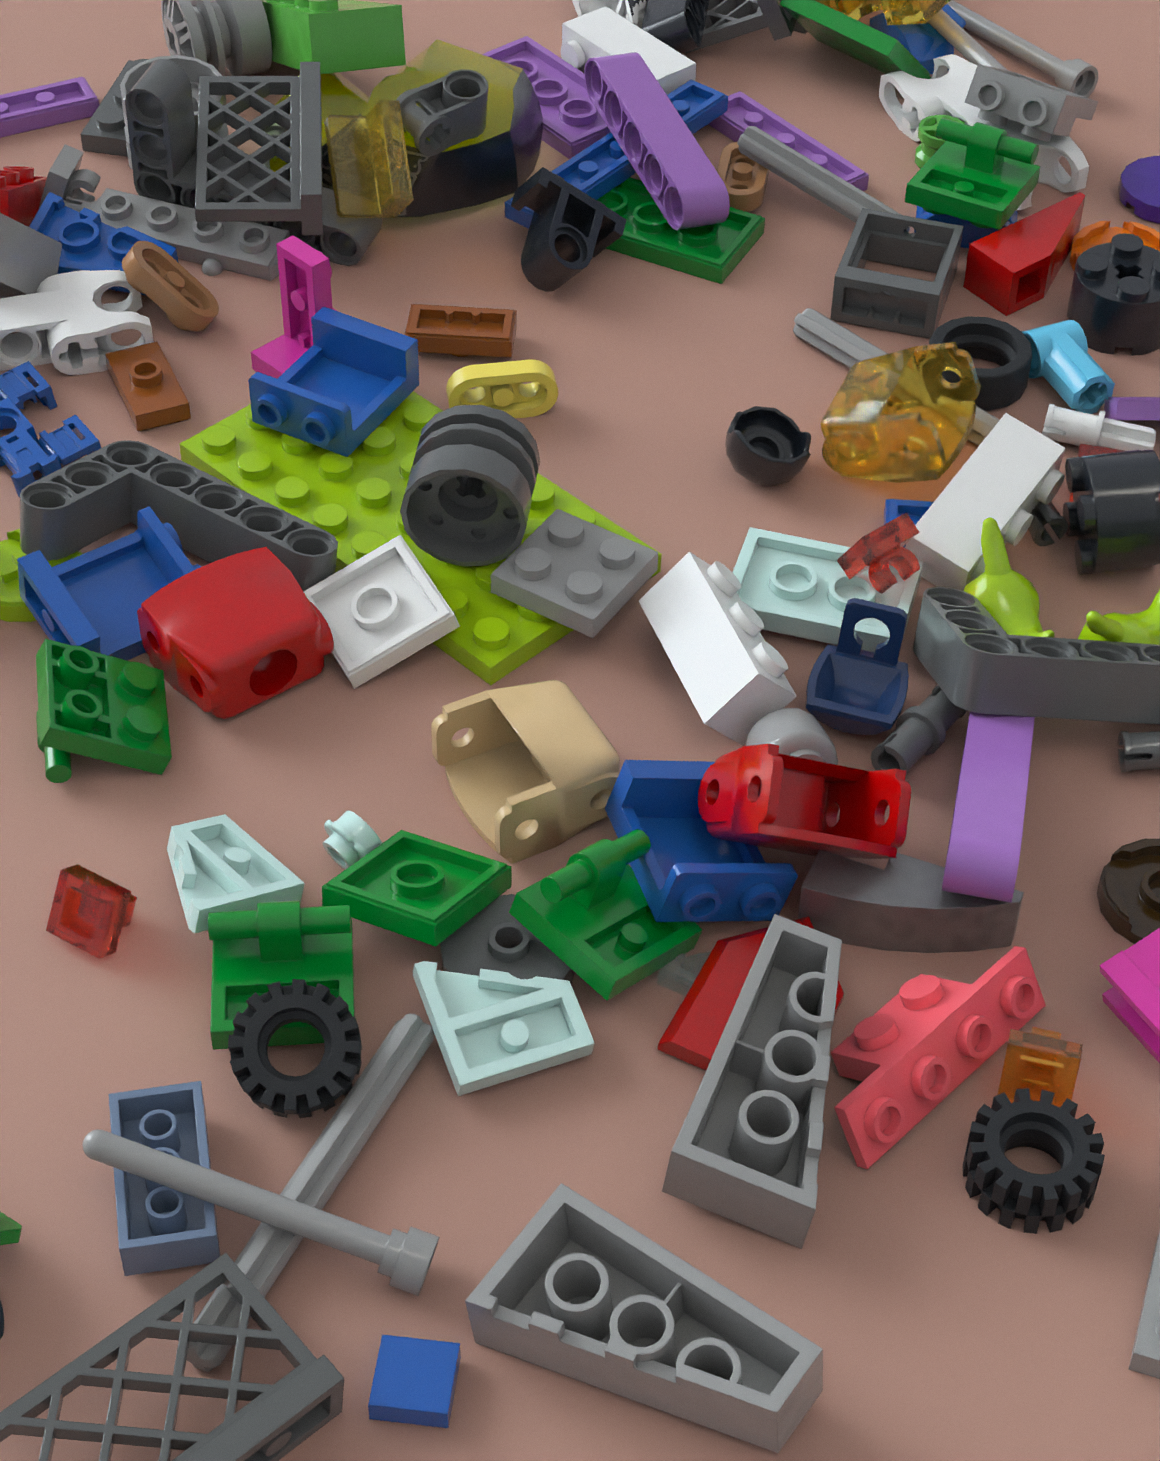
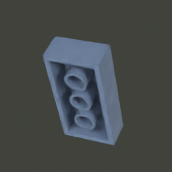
[109,1081,220,1276]

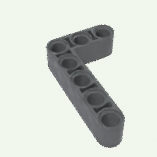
[125,59,383,266]
[20,440,338,591]
[912,587,1160,724]

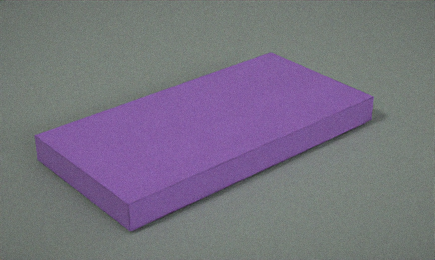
[454,36,611,159]

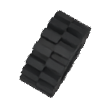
[228,979,362,1118]
[962,1088,1105,1234]

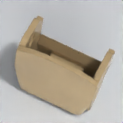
[431,680,620,864]

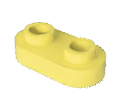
[446,359,558,418]

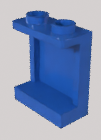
[248,306,419,457]
[17,506,201,661]
[605,760,798,922]

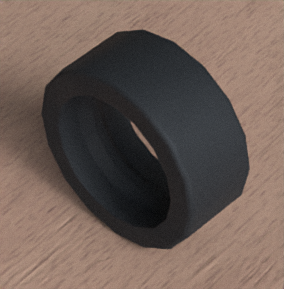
[925,316,1032,411]

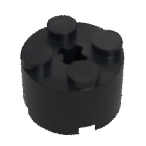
[1067,233,1160,356]
[1063,450,1160,575]

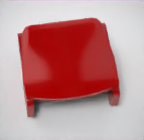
[137,547,334,719]
[698,744,911,859]

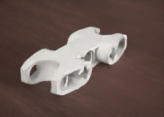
[879,54,1089,211]
[0,270,154,375]

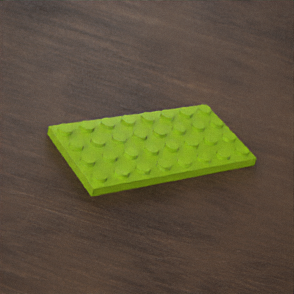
[179,391,662,686]

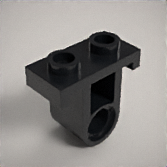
[511,167,626,292]

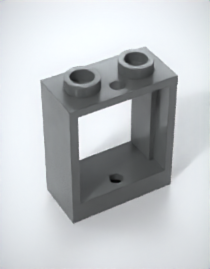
[830,208,964,339]

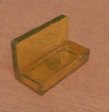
[324,100,414,218]

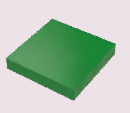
[322,830,512,947]

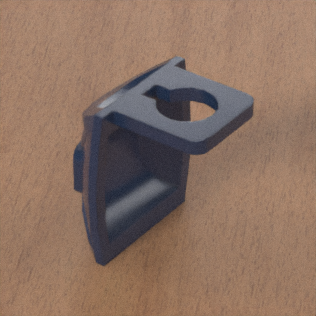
[805,598,909,735]

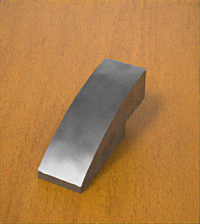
[798,850,1024,953]

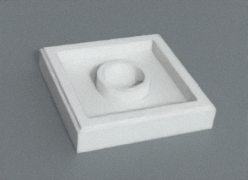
[303,535,460,689]

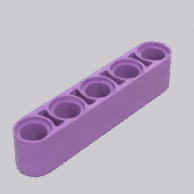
[584,52,730,230]
[941,711,1035,903]

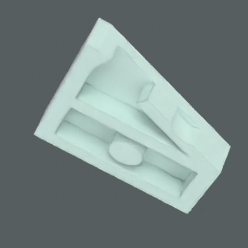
[167,814,305,934]
[413,961,595,1096]

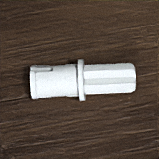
[1042,404,1156,455]

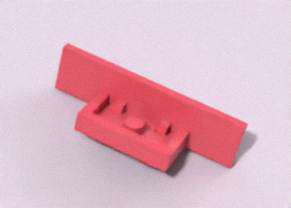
[830,946,1046,1169]

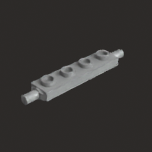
[64,188,290,281]

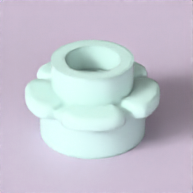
[323,810,382,870]

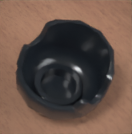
[725,406,811,486]

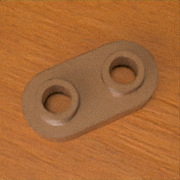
[717,142,769,212]
[122,241,219,332]

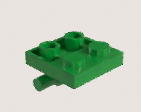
[905,118,1041,230]
[36,638,172,783]
[509,829,703,1001]
[208,901,355,1050]

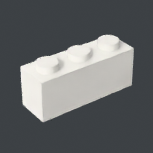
[561,6,696,95]
[903,413,1065,591]
[639,552,797,745]

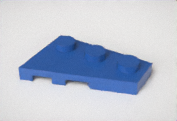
[29,192,179,296]

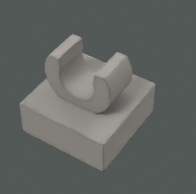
[39,144,101,208]

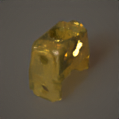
[821,342,981,483]

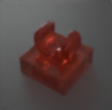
[837,512,920,594]
[46,864,137,959]

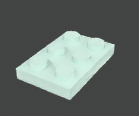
[733,527,923,653]

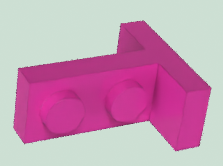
[251,235,339,379]

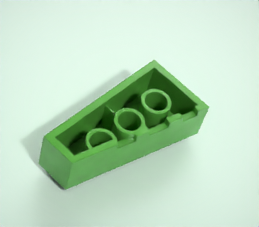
[262,0,406,74]

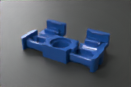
[0,361,101,498]

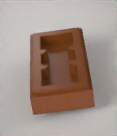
[405,304,517,358]
[105,342,191,431]

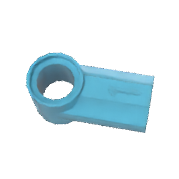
[1022,320,1115,414]

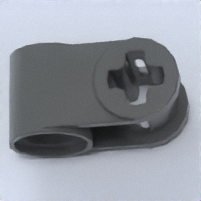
[389,69,488,156]

